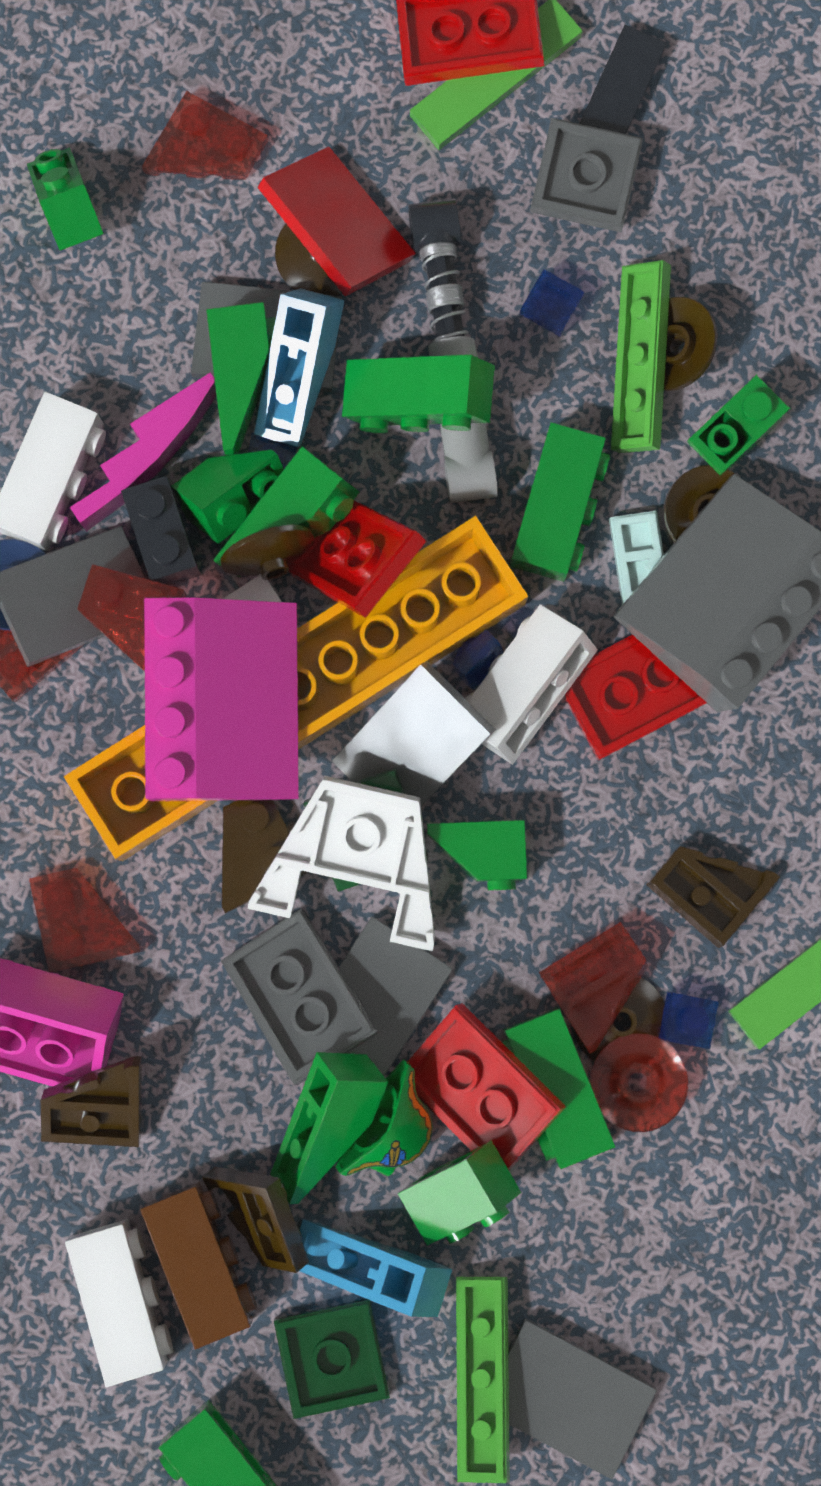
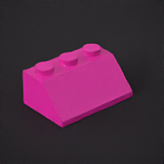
[0,958,124,1086]

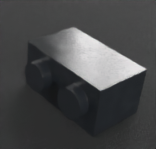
[121,476,201,590]

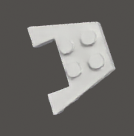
[248,776,435,951]

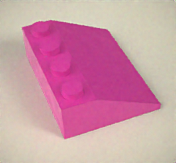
[144,598,299,801]

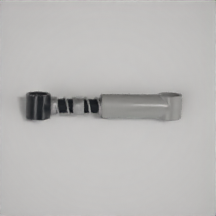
[408,198,497,503]

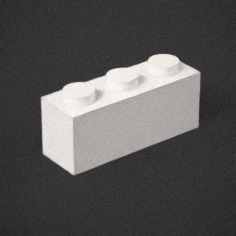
[0,392,106,552]
[465,605,598,765]
[65,1219,173,1387]

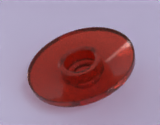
[590,1034,688,1132]

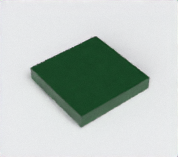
[274,1299,390,1419]

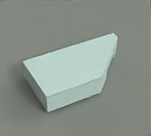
[609,511,664,605]

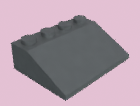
[613,474,821,712]

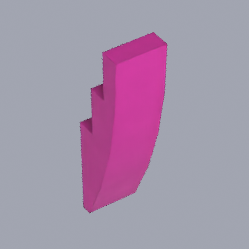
[70,372,217,532]

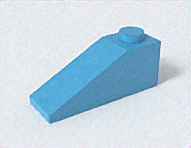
[254,288,344,447]
[300,1219,452,1317]

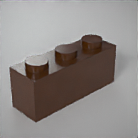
[140,1182,258,1350]

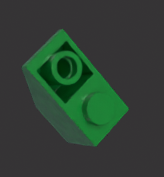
[27,147,104,251]
[687,374,790,476]
[171,450,284,544]

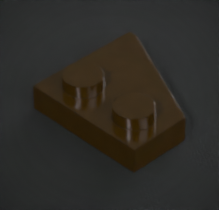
[222,800,309,914]
[646,846,780,948]
[40,1056,142,1147]
[202,1166,309,1273]

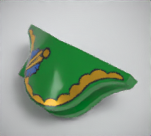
[336,1059,433,1176]

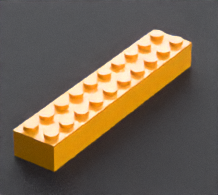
[63,516,528,862]

